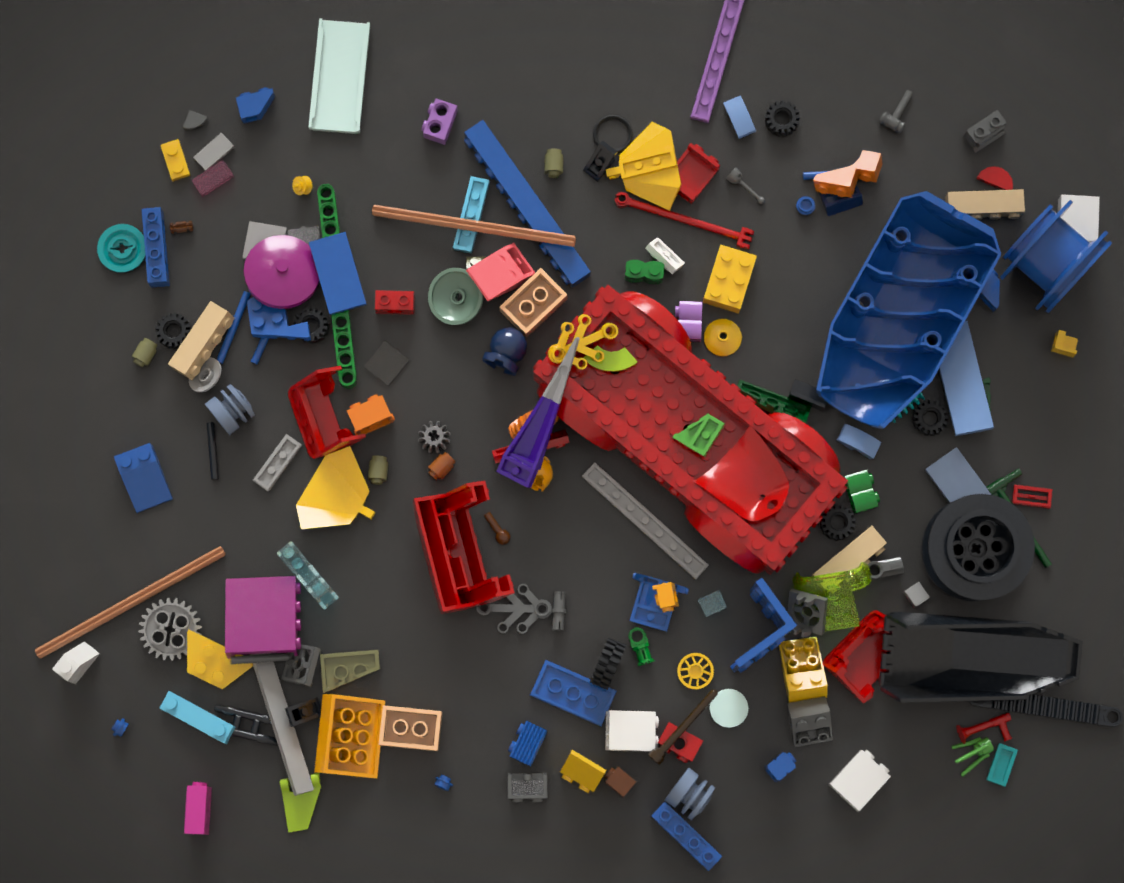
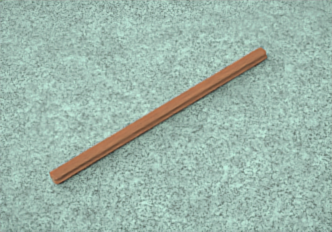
[372,205,576,247]
[35,546,225,658]

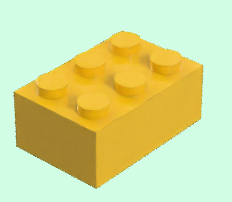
[703,245,757,314]

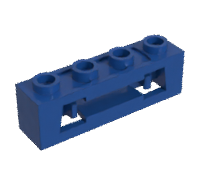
[142,207,170,288]
[651,802,722,871]

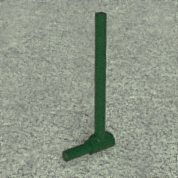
[986,468,1052,568]

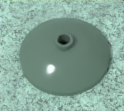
[428,268,484,325]

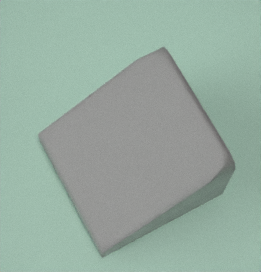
[903,582,930,608]

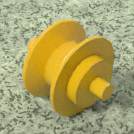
[292,176,313,195]

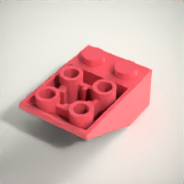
[466,243,535,301]

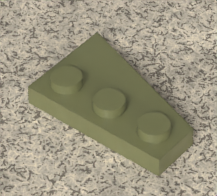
[320,650,380,693]

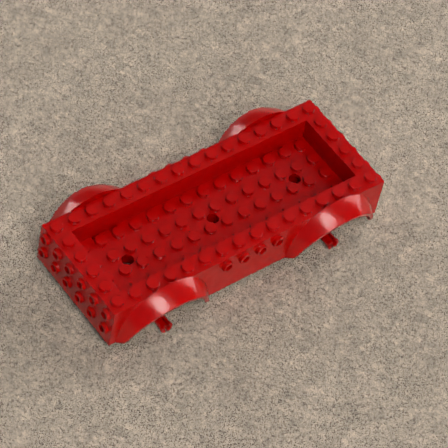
[533,285,848,575]

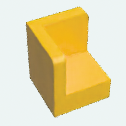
[1051,330,1078,357]

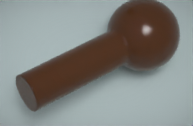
[484,511,511,545]

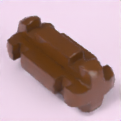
[170,221,193,234]

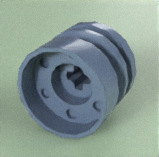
[205,384,255,435]
[665,768,715,820]

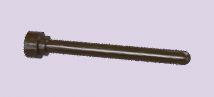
[648,689,718,765]

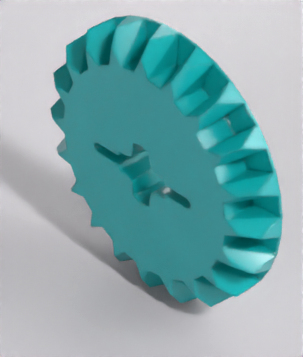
[97,224,145,273]

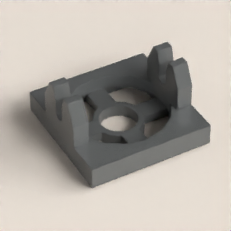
[788,589,828,637]
[281,644,322,688]

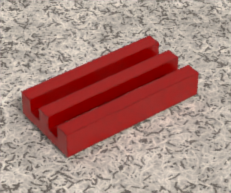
[1012,484,1053,509]

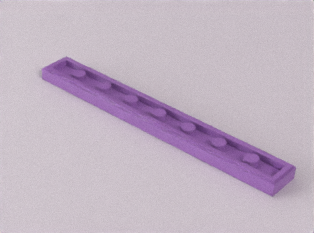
[691,0,744,123]

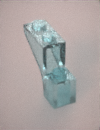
[276,541,339,610]

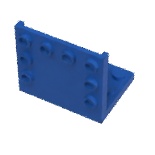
[730,578,797,673]

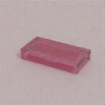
[192,160,234,197]

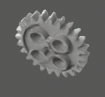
[138,598,202,661]

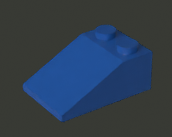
[114,443,173,513]

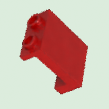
[677,143,720,204]

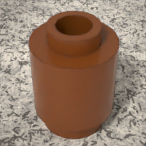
[428,452,456,480]

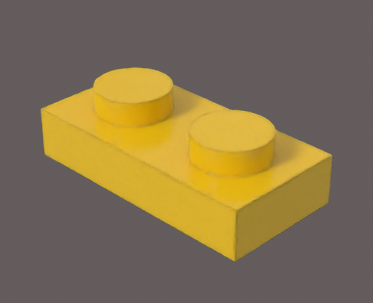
[161,139,191,181]

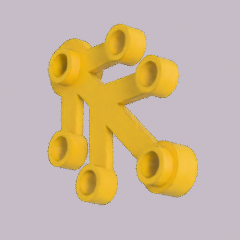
[548,314,618,370]

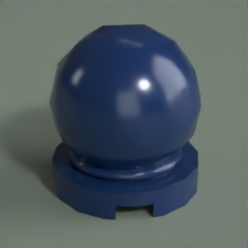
[482,327,527,376]

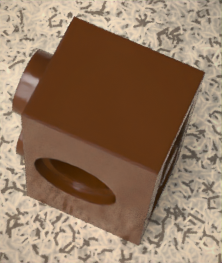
[605,767,636,798]

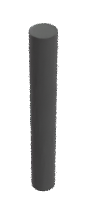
[230,653,289,664]

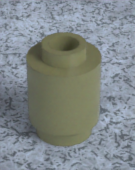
[544,149,563,178]
[131,338,158,368]
[368,456,389,485]

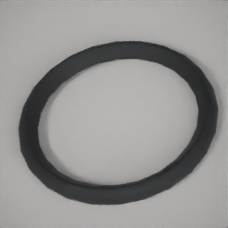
[593,115,633,153]

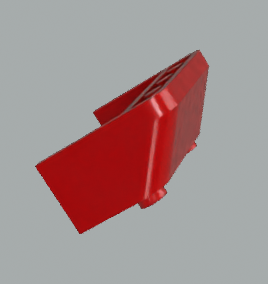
[288,366,366,459]

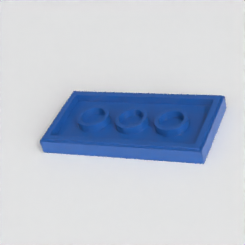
[309,232,367,315]
[530,660,616,727]

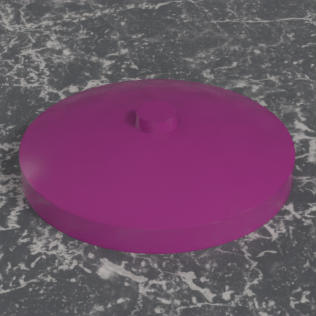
[244,235,320,309]

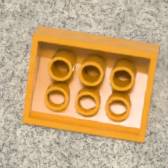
[314,694,385,779]

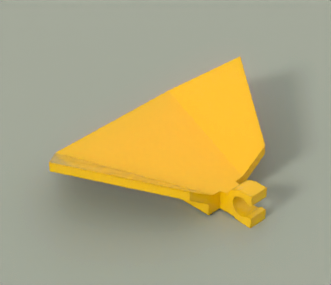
[606,122,681,211]
[296,446,375,530]

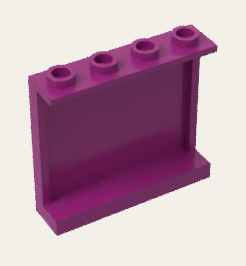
[225,576,301,659]

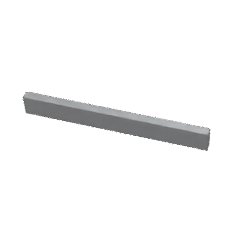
[582,462,709,580]
[250,653,314,796]

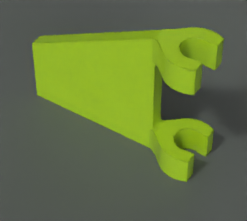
[280,773,321,832]

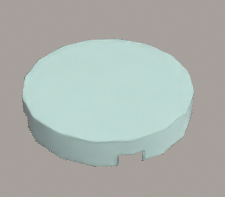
[709,689,748,728]

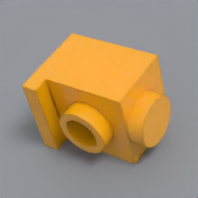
[652,582,679,613]

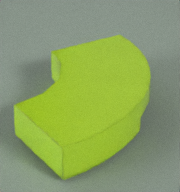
[583,345,638,372]

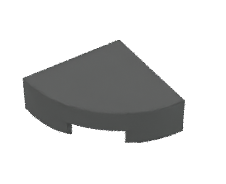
[183,110,208,130]

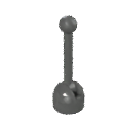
[726,167,765,204]

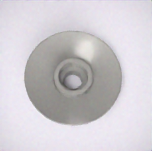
[189,358,222,393]

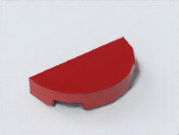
[976,166,1013,190]

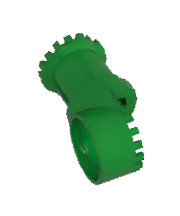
[628,628,655,667]

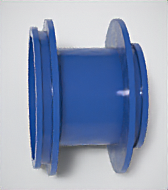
[1000,200,1112,313]

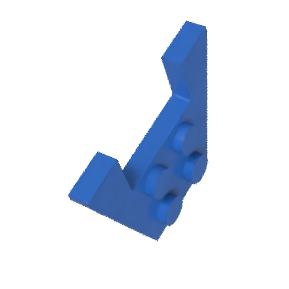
[247,297,311,341]

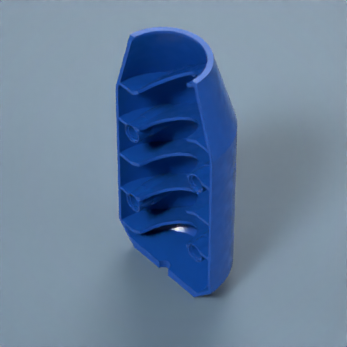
[816,191,1001,429]

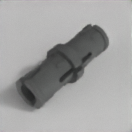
[551,591,567,631]

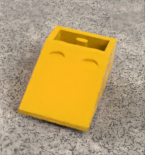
[779,636,828,703]

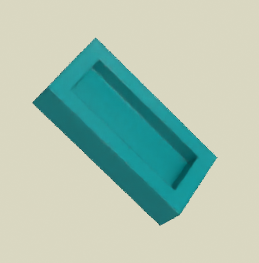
[986,743,1018,787]

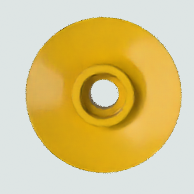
[704,319,742,356]

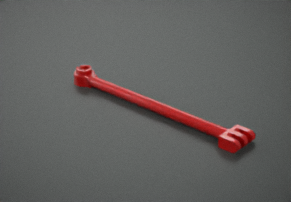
[614,192,755,249]

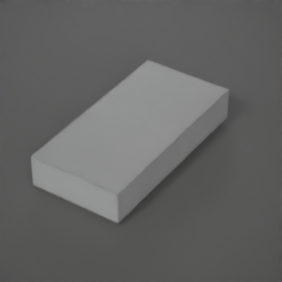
[193,133,235,172]

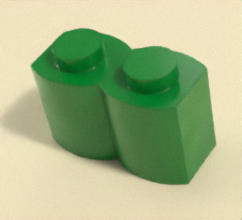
[625,260,664,284]
[844,470,880,514]

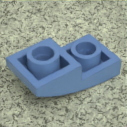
[723,95,756,139]
[837,424,881,459]

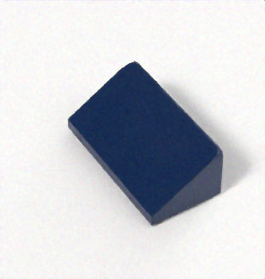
[820,185,863,216]

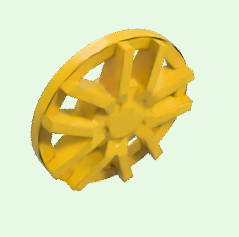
[677,653,714,689]

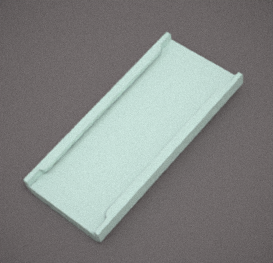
[308,18,370,134]

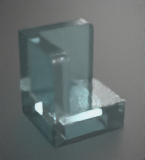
[697,590,727,617]

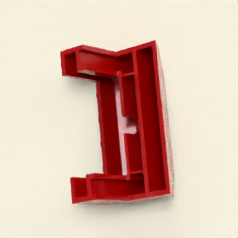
[413,481,514,614]

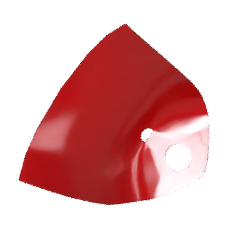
[693,425,789,521]

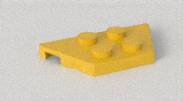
[187,629,253,689]

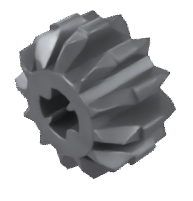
[418,421,450,453]

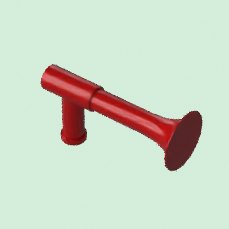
[956,712,1012,744]

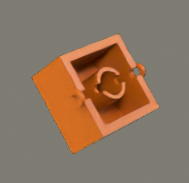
[347,394,395,435]

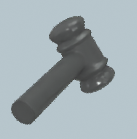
[879,90,913,134]

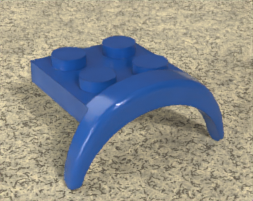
[630,573,689,632]

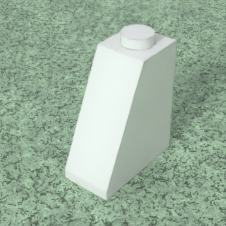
[52,642,100,684]

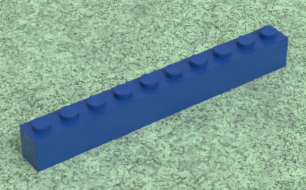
[464,120,591,288]

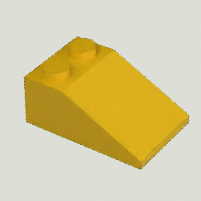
[560,750,606,793]

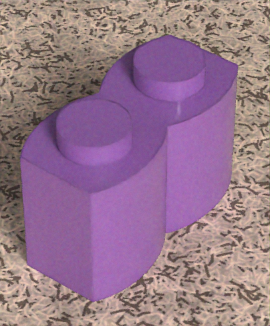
[675,301,702,342]

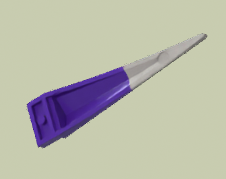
[496,337,579,488]

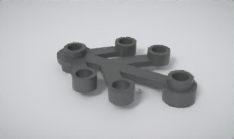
[476,584,552,634]

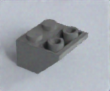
[787,696,833,747]

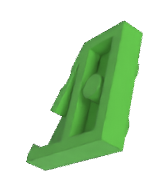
[672,414,725,457]

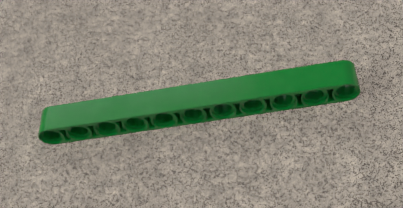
[317,184,357,389]

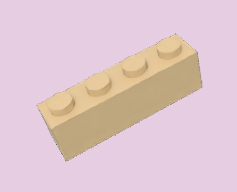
[945,189,1025,220]
[168,301,235,381]
[811,526,887,594]

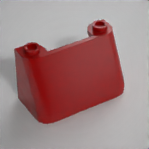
[823,610,889,704]

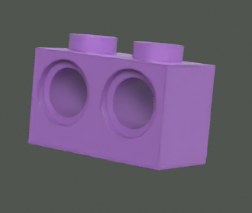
[421,98,458,145]

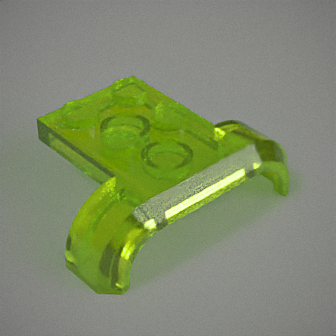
[792,562,872,632]

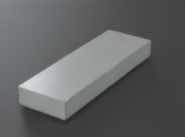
[253,434,302,492]

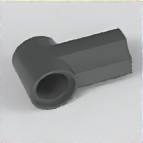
[864,557,904,580]

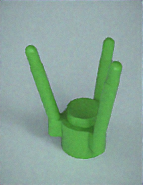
[952,737,994,776]

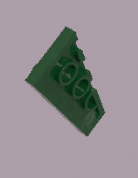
[737,380,811,423]

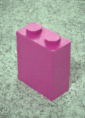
[184,782,212,835]

